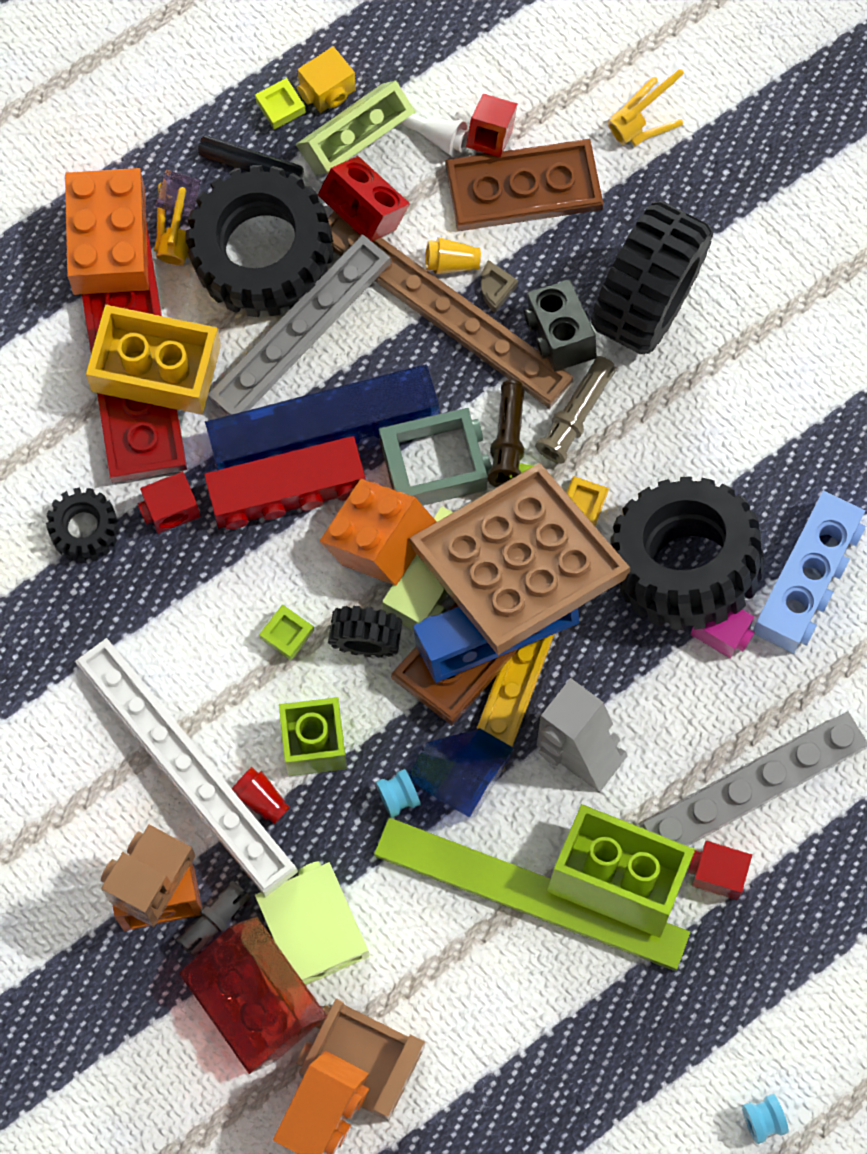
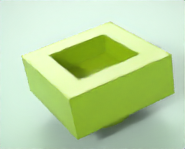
[259,604,314,661]

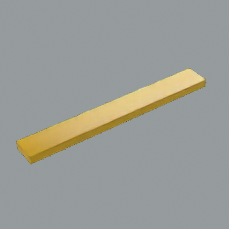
[466,476,609,771]

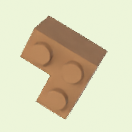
[100,824,196,927]

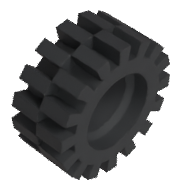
[46,487,119,563]
[328,606,403,658]

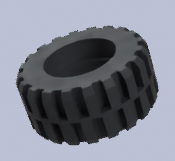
[186,165,334,317]
[591,201,713,354]
[610,476,764,630]

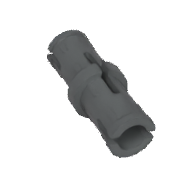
[176,881,250,958]

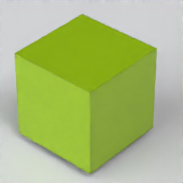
[279,697,347,776]

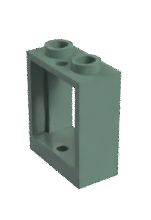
[379,408,492,506]

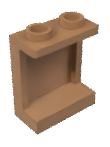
[296,998,425,1121]

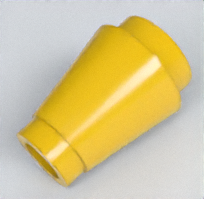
[425,237,481,275]

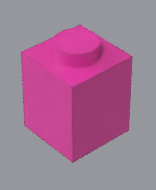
[690,609,755,659]

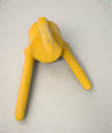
[607,69,684,147]
[154,182,190,265]

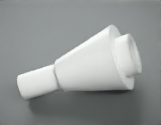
[403,114,468,157]

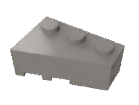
[536,678,628,793]

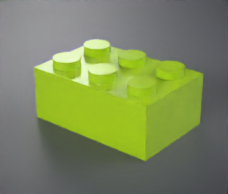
[547,804,695,938]

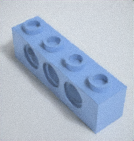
[753,490,866,654]

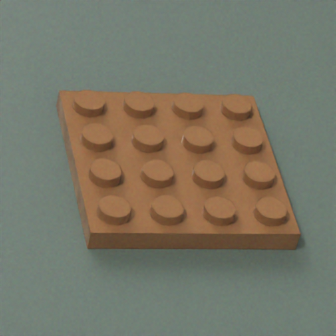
[410,463,630,655]

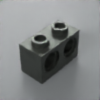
[523,279,597,372]

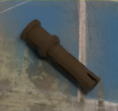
[487,380,525,488]

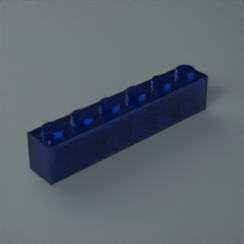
[205,364,439,470]

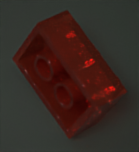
[179,917,327,1074]

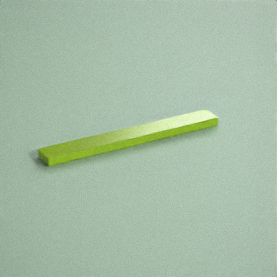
[374,818,691,971]

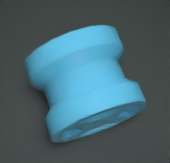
[375,769,421,818]
[742,1094,789,1144]

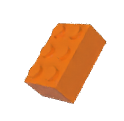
[65,168,149,295]

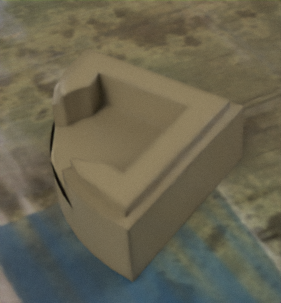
[481,260,518,313]

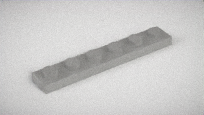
[208,235,391,423]
[642,711,867,846]

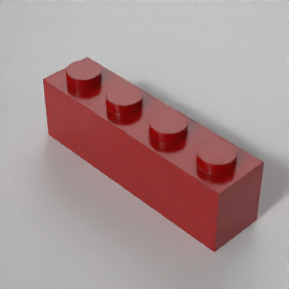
[204,436,366,529]

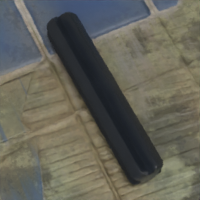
[198,135,304,179]

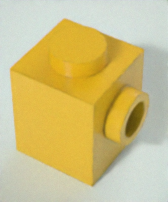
[297,46,356,113]

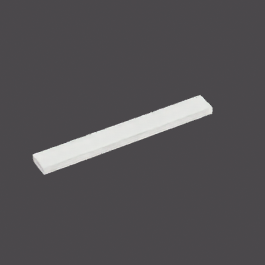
[75,638,298,897]

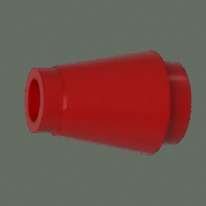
[231,767,290,825]

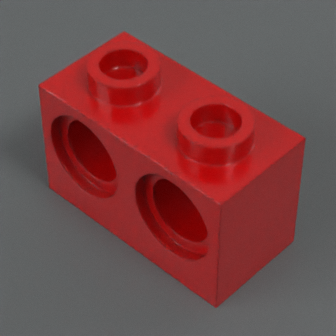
[317,156,410,242]

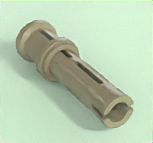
[535,356,617,464]

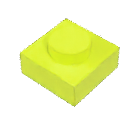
[255,78,306,130]

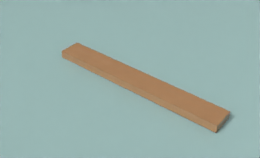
[328,211,573,409]

